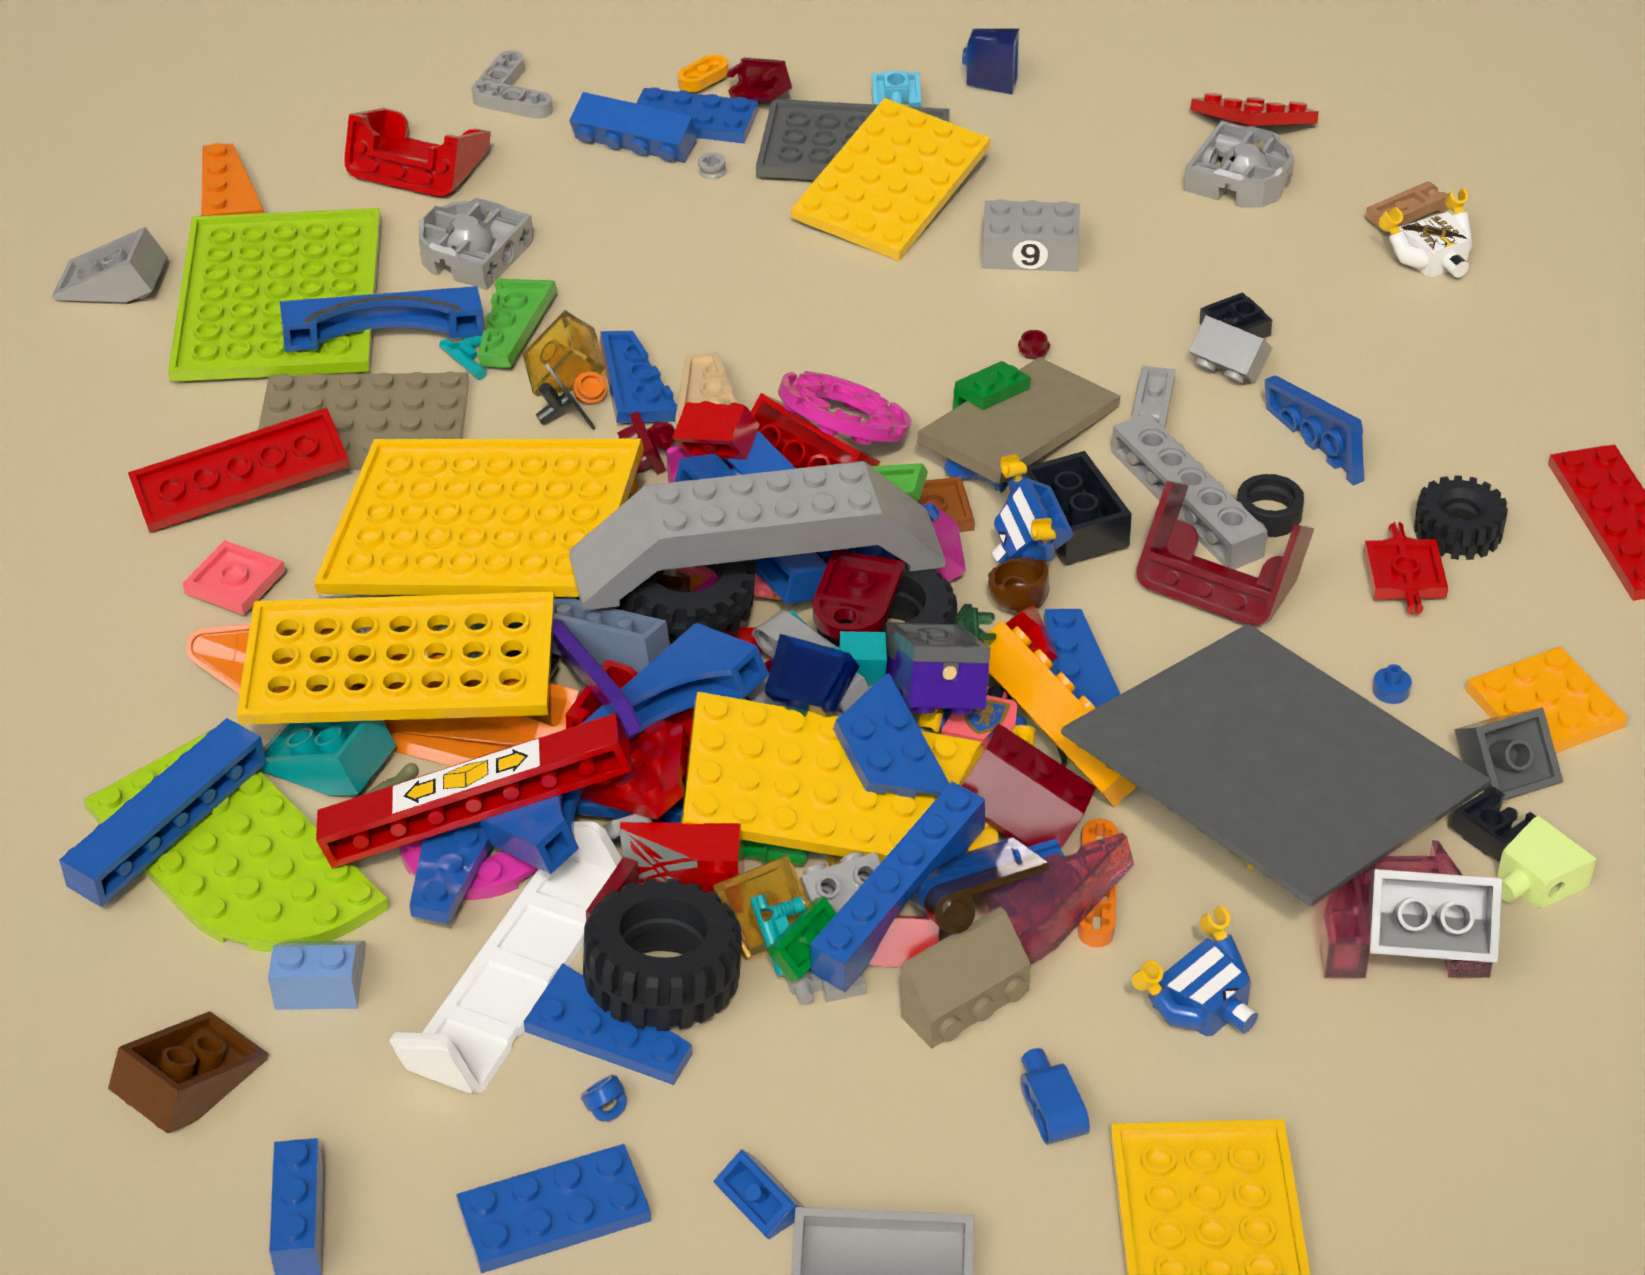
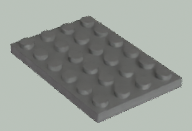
[756,99,950,181]

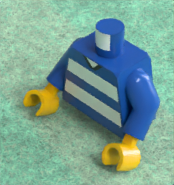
[992,454,1074,564]
[1132,906,1258,1036]

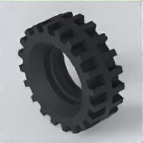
[616,559,756,641]

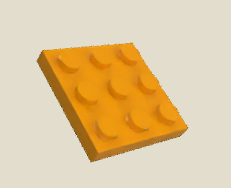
[1466,646,1628,753]

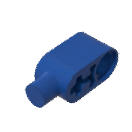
[1020,1048,1090,1145]

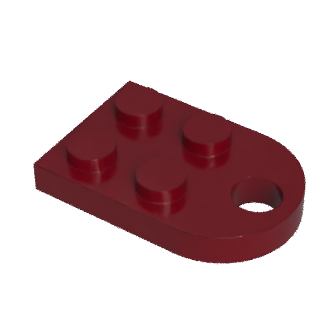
[812,550,905,639]

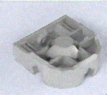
[1184,120,1294,208]
[418,198,533,290]

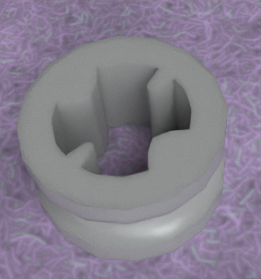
[698,152,726,179]

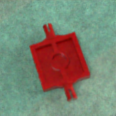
[1363,522,1448,615]

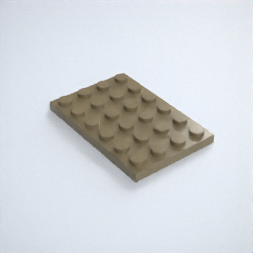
[258,371,469,470]

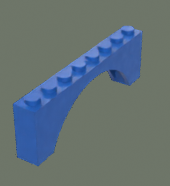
[479,623,769,875]

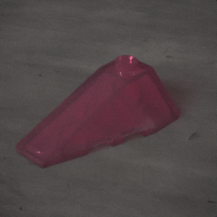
[981,832,1134,964]

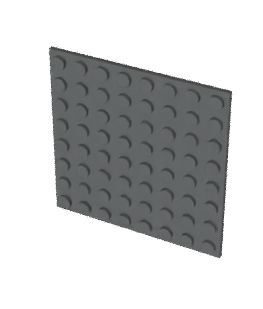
[1060,624,1491,907]

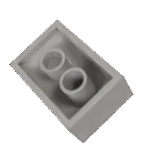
[52,227,167,303]

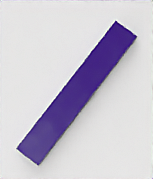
[552,619,642,737]

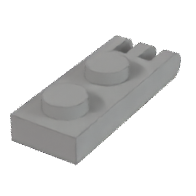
[1131,365,1176,428]

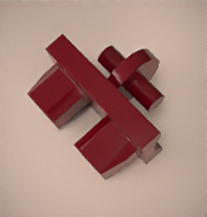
[617,411,675,475]

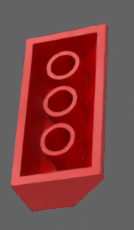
[750,393,881,469]

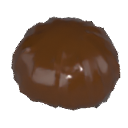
[988,557,1050,614]

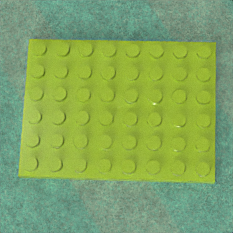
[168,208,381,382]

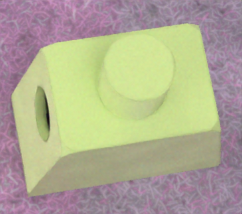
[1497,815,1597,908]

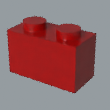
[672,401,760,460]

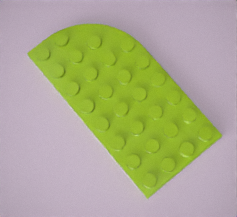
[83,728,389,952]

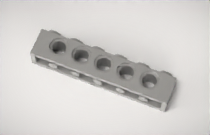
[1111,413,1268,569]

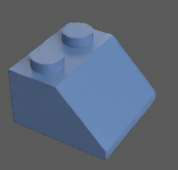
[268,940,366,1010]

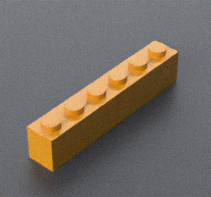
[980,620,1137,807]

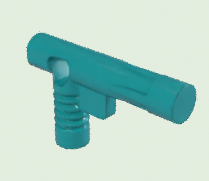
[439,336,487,380]
[750,894,805,977]

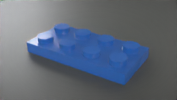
[636,87,758,144]
[456,1144,651,1274]

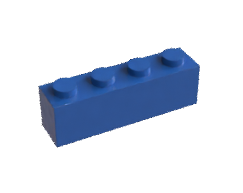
[569,92,698,163]

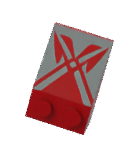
[619,822,745,912]

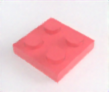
[182,540,285,615]

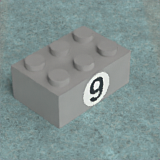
[982,199,1080,272]

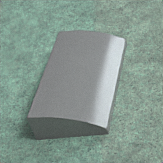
[791,1207,974,1275]

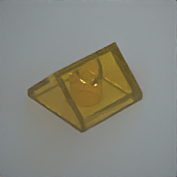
[713,855,810,960]

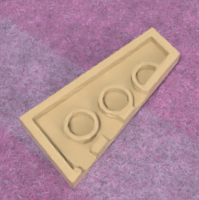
[675,352,737,427]

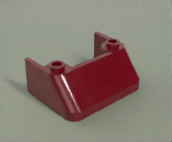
[1137,481,1314,626]

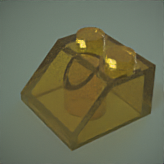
[523,310,606,397]

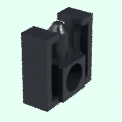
[1199,292,1272,338]
[1450,786,1536,862]

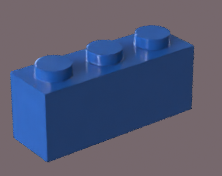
[269,1138,325,1275]

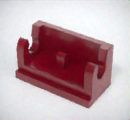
[726,57,792,102]

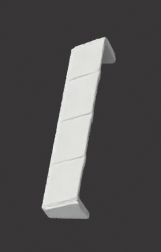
[389,822,622,1094]

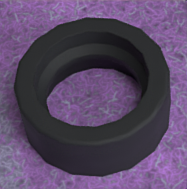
[1237,474,1304,537]

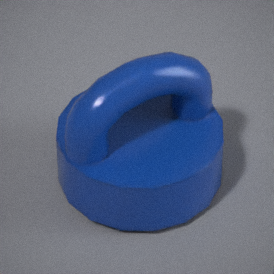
[580,1074,627,1122]

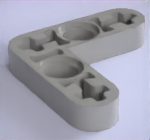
[472,50,553,119]

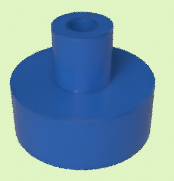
[1372,664,1412,704]

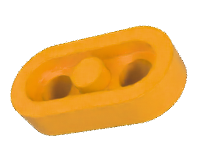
[678,54,729,93]

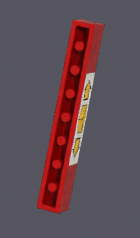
[316,713,632,868]

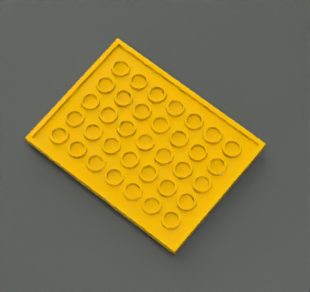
[313,439,644,597]

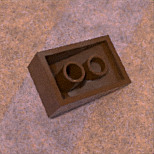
[108,1011,269,1133]

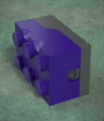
[885,622,991,714]

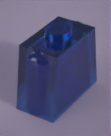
[962,28,1019,95]
[765,634,860,717]

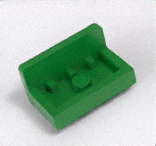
[952,361,1031,410]

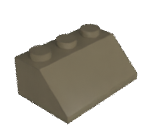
[901,906,1031,1049]

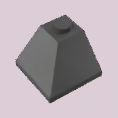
[1454,707,1563,800]

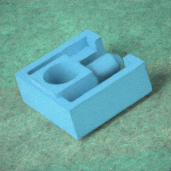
[872,71,921,107]

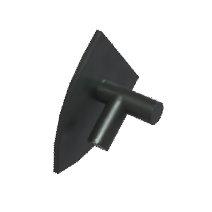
[535,363,596,430]

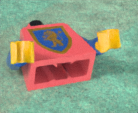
[917,686,1035,746]

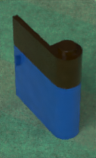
[909,838,1050,934]

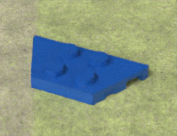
[833,674,950,798]

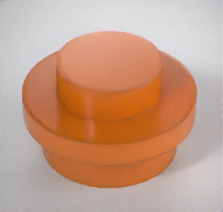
[573,371,607,405]

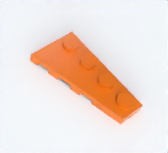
[201,143,264,216]

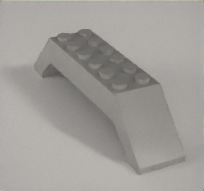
[569,461,946,611]

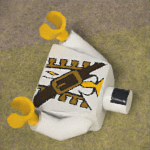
[1378,188,1472,278]

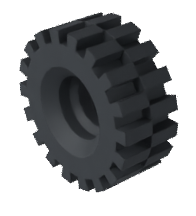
[1414,475,1508,560]

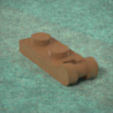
[1365,181,1448,233]

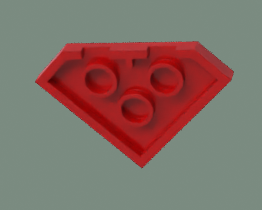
[1190,93,1319,126]
[582,720,689,820]

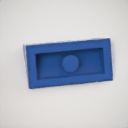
[713,1149,804,1239]

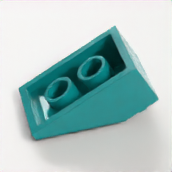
[259,720,397,796]

